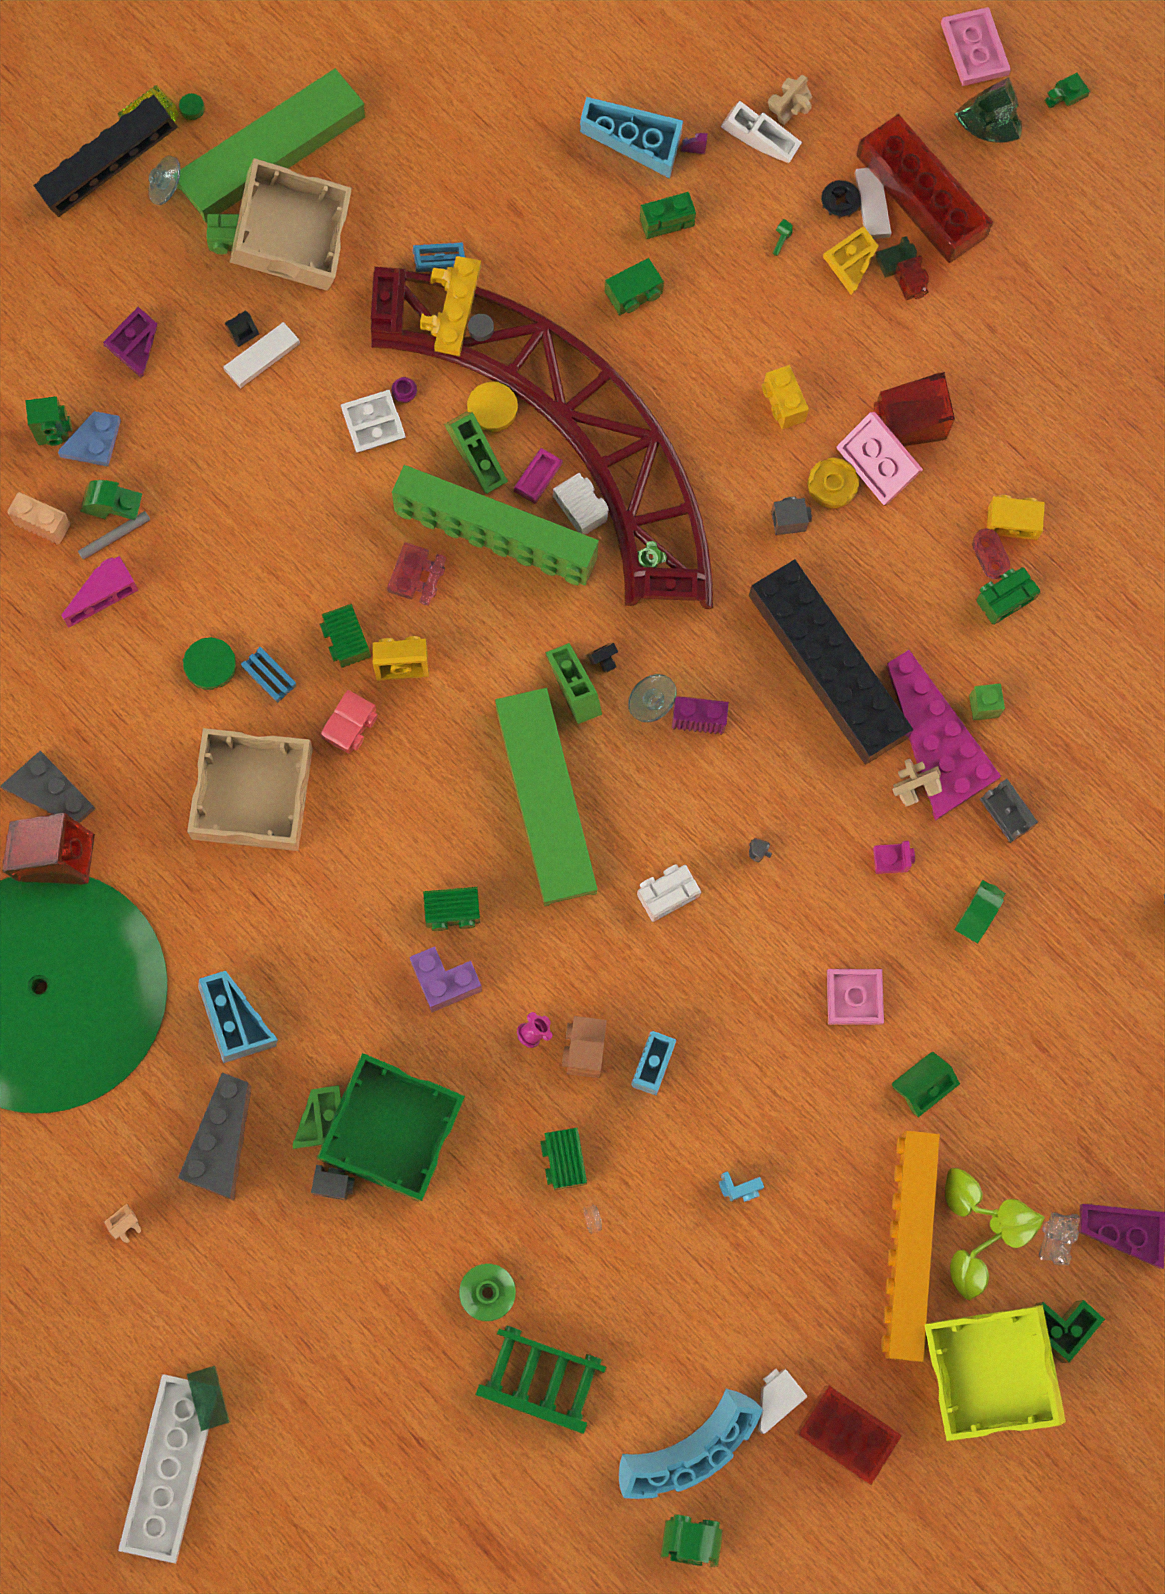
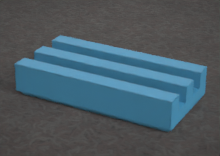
[412,242,465,272]
[241,647,297,703]

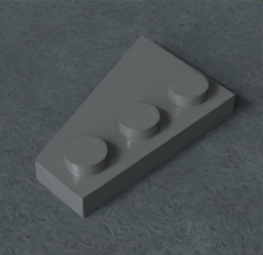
[0,750,95,827]

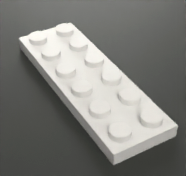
[118,1374,219,1563]

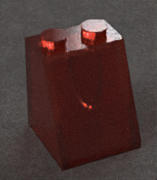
[874,372,955,446]
[2,813,95,884]

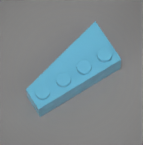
[580,97,683,178]

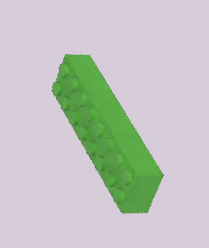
[392,465,599,586]

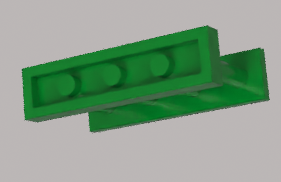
[476,1325,606,1434]

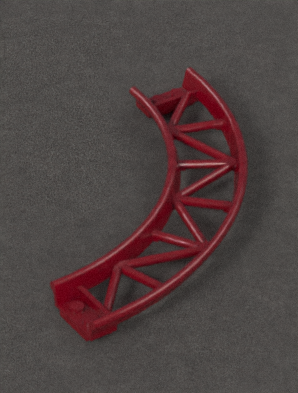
[371,266,713,609]

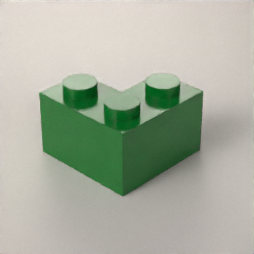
[1034,1300,1105,1363]

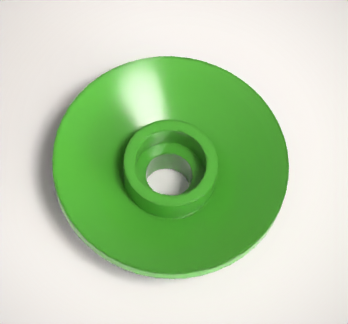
[459,1264,516,1321]

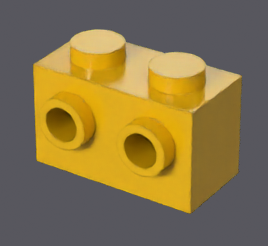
[762,365,809,430]

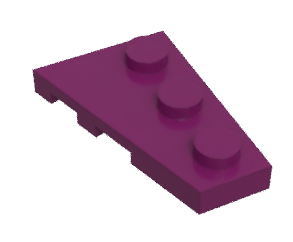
[1079,1204,1165,1269]

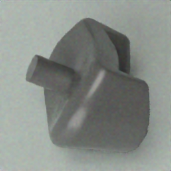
[749,838,772,862]

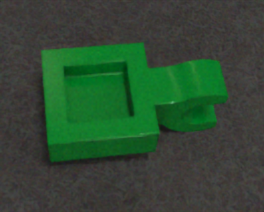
[1044,73,1090,108]

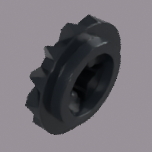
[821,180,861,219]

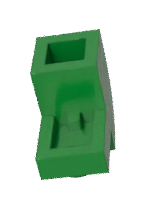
[80,480,142,520]
[954,880,1006,944]

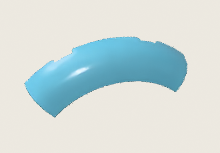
[619,1389,763,1499]

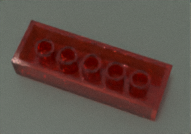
[856,114,993,264]

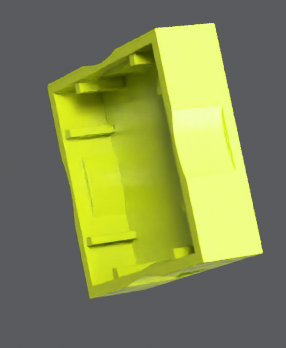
[925,1305,1066,1441]

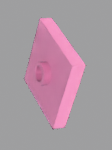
[827,969,884,1025]

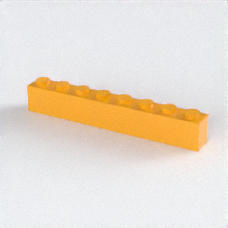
[881,1131,940,1362]

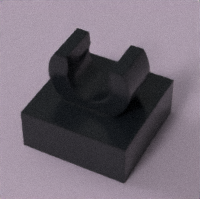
[224,310,259,347]
[586,643,618,672]

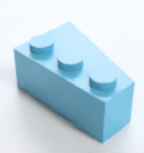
[198,971,278,1063]

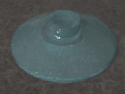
[148,156,181,205]
[628,674,677,722]

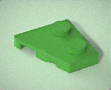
[292,1085,341,1149]

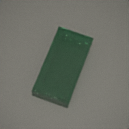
[187,1366,230,1431]

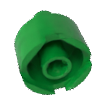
[660,1515,723,1567]

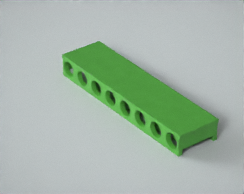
[173,68,365,223]
[495,688,598,906]

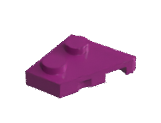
[103,307,158,377]

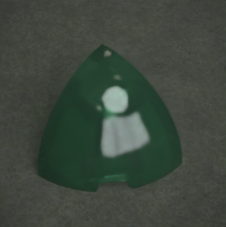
[955,77,1022,143]

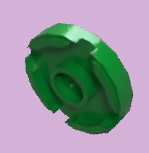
[183,637,237,690]

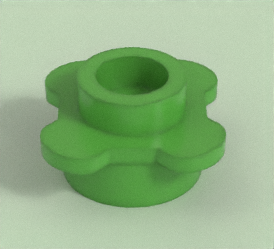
[637,541,667,568]

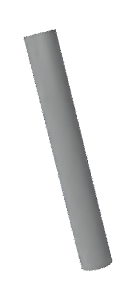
[78,511,150,560]

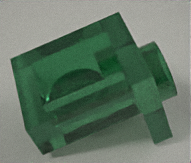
[875,236,917,278]

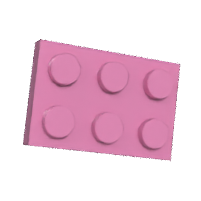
[941,7,1011,86]
[836,412,923,505]

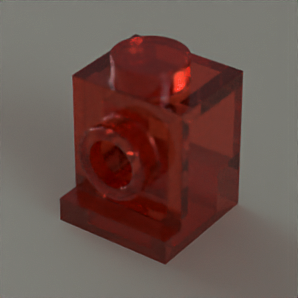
[894,255,929,301]

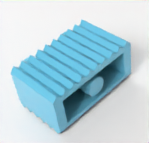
[631,1031,676,1095]

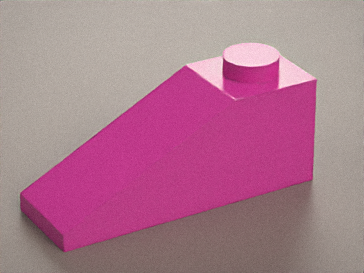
[61,556,138,628]

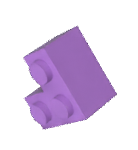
[410,947,482,1012]

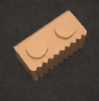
[8,492,71,544]

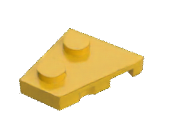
[823,226,878,295]

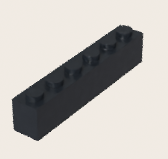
[33,95,178,217]

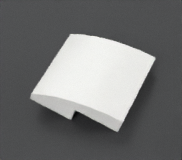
[340,390,406,453]

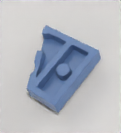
[58,411,121,467]

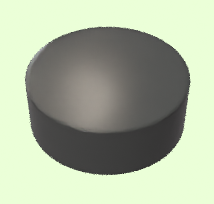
[468,314,494,341]

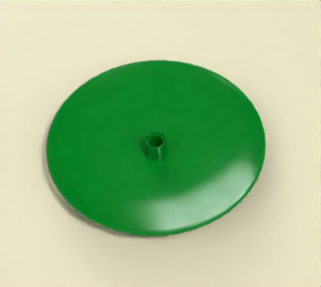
[0,870,168,1114]

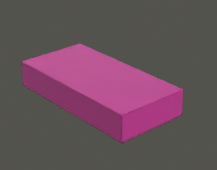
[514,448,563,504]

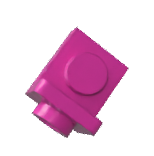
[873,841,915,874]

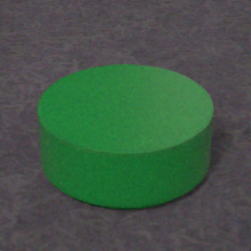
[179,93,205,120]

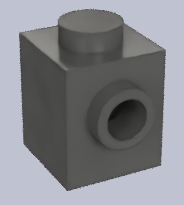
[771,497,812,535]

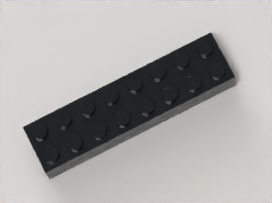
[749,559,914,765]

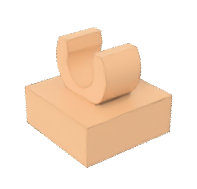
[104,1204,141,1243]

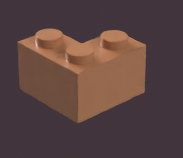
[562,1016,607,1078]

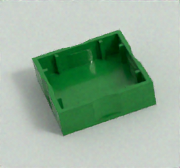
[316,1053,465,1202]

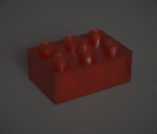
[795,1385,902,1485]

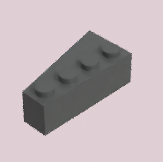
[178,1073,252,1200]

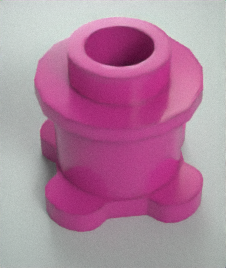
[517,1012,553,1048]

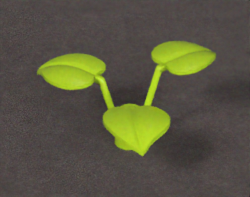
[945,1168,1045,1301]

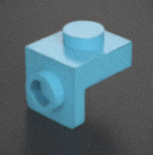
[719,1171,764,1202]

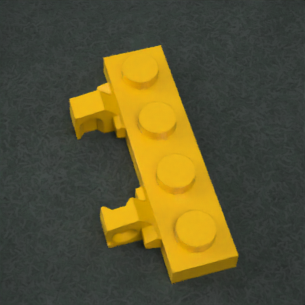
[420,256,481,356]

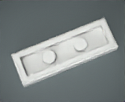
[855,167,891,239]
[224,322,300,388]

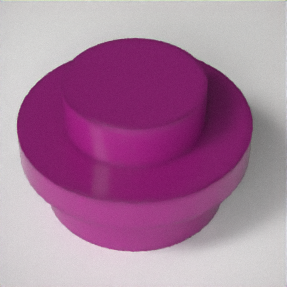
[392,377,417,403]

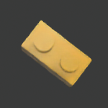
[986,495,1045,540]

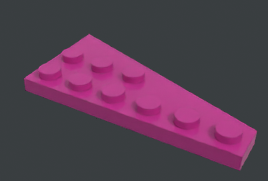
[886,650,1001,821]

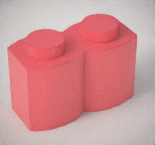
[320,690,378,754]

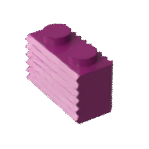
[672,696,729,735]

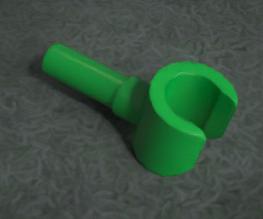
[773,219,793,256]

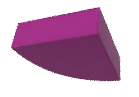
[681,133,708,154]

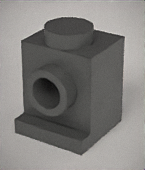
[311,1165,355,1201]

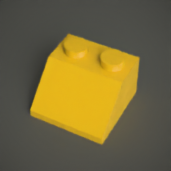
[373,636,429,681]

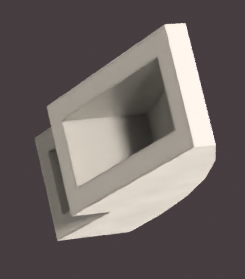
[721,101,802,163]

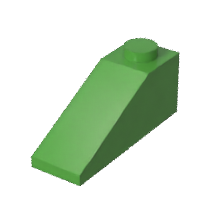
[444,412,508,494]
[545,643,602,724]

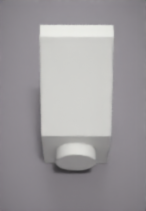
[758,1369,808,1434]

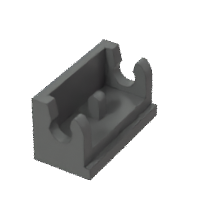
[980,779,1038,843]

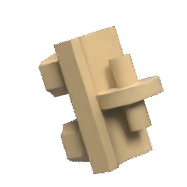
[768,75,812,125]
[892,759,942,806]

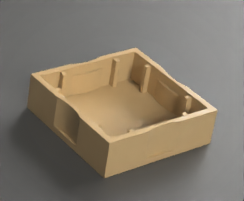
[230,158,352,291]
[187,728,313,851]

